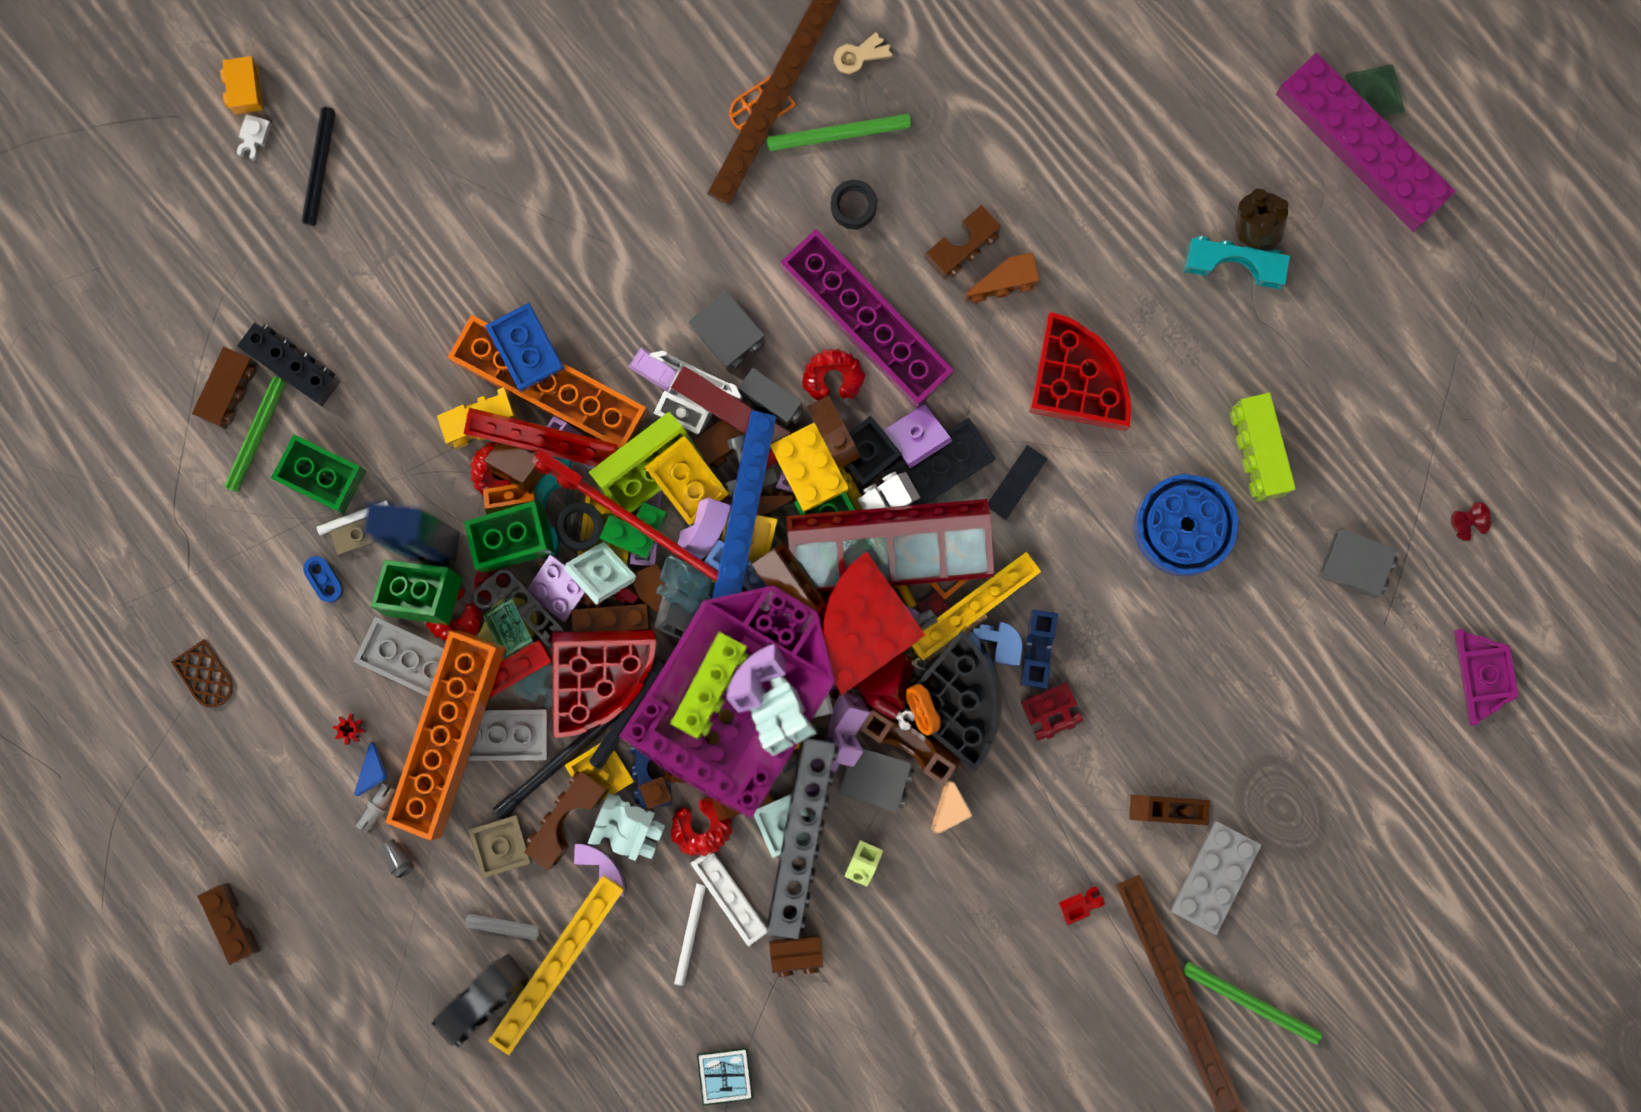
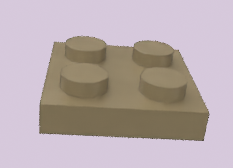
[468,815,532,879]

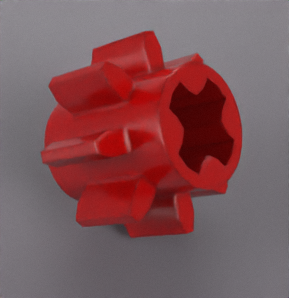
[332,714,366,745]

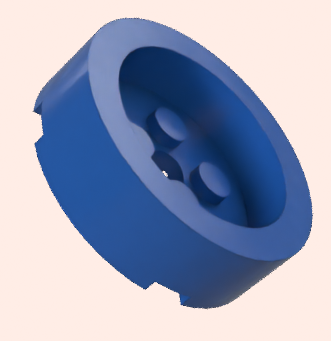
[1134,474,1239,576]

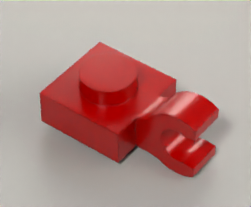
[1058,887,1105,926]

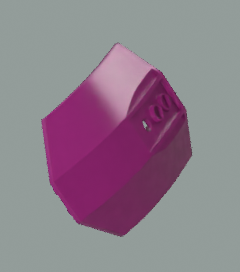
[619,586,834,818]

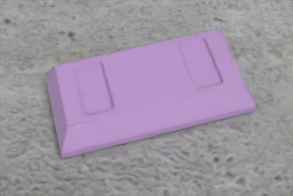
[628,347,678,392]

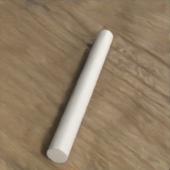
[674,883,706,986]

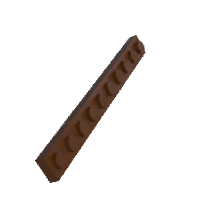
[708,0,840,206]
[1116,875,1245,1112]

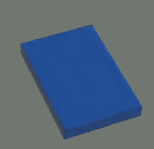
[485,303,565,392]

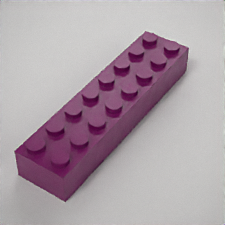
[1275,52,1456,232]
[780,229,954,409]

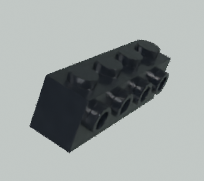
[237,322,339,406]

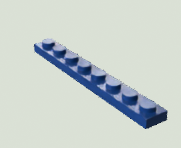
[712,410,776,599]

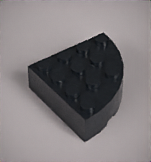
[902,625,1002,772]
[431,954,528,1047]

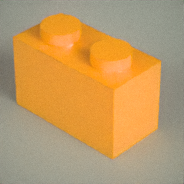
[220,56,264,115]

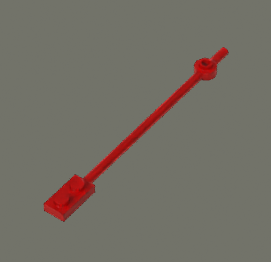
[532,449,747,593]

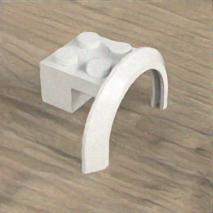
[649,351,743,435]

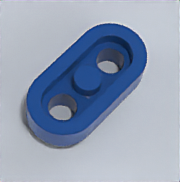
[303,556,343,603]

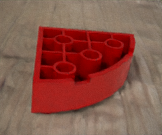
[1029,311,1132,431]
[822,552,926,695]
[552,630,656,738]

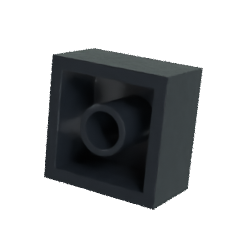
[844,415,902,489]

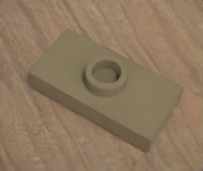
[330,519,374,556]

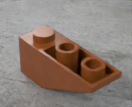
[965,252,1040,303]

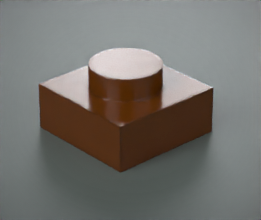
[639,776,672,810]

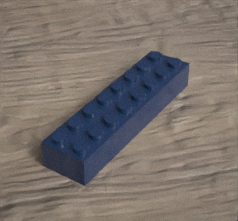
[364,502,460,565]

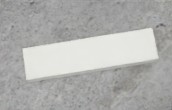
[690,853,768,947]

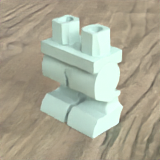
[750,676,816,756]
[588,793,665,861]

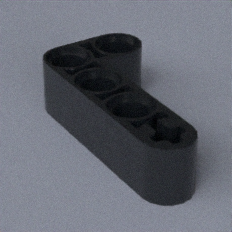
[472,569,564,648]

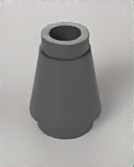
[381,839,414,879]

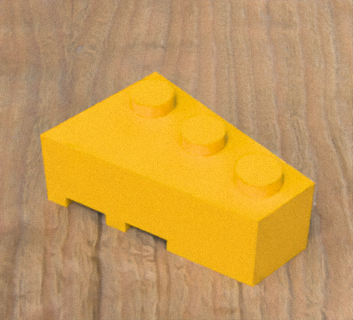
[437,387,519,449]

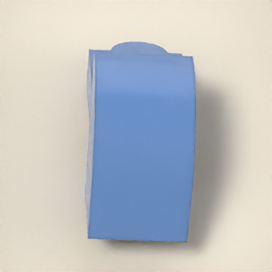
[972,622,1022,667]

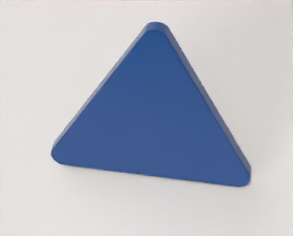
[354,742,387,796]

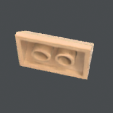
[931,781,971,833]

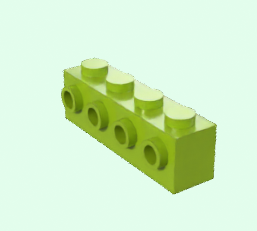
[671,632,750,739]

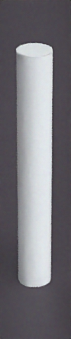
[317,500,389,536]

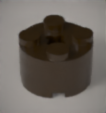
[1235,189,1289,248]

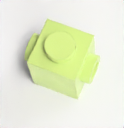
[844,840,883,887]

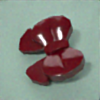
[1451,502,1492,541]

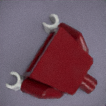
[852,654,927,730]

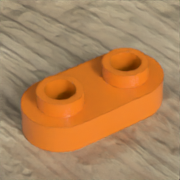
[906,684,940,735]

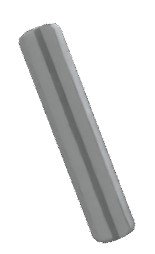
[465,914,540,940]

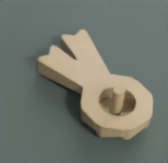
[833,32,892,75]

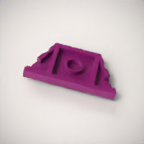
[1454,629,1518,726]

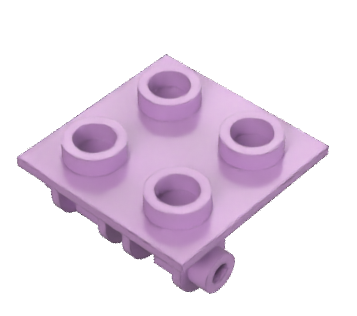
[527,554,585,622]

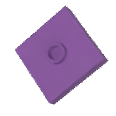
[883,404,952,468]

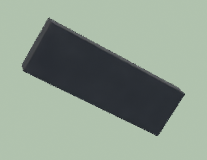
[988,445,1047,521]

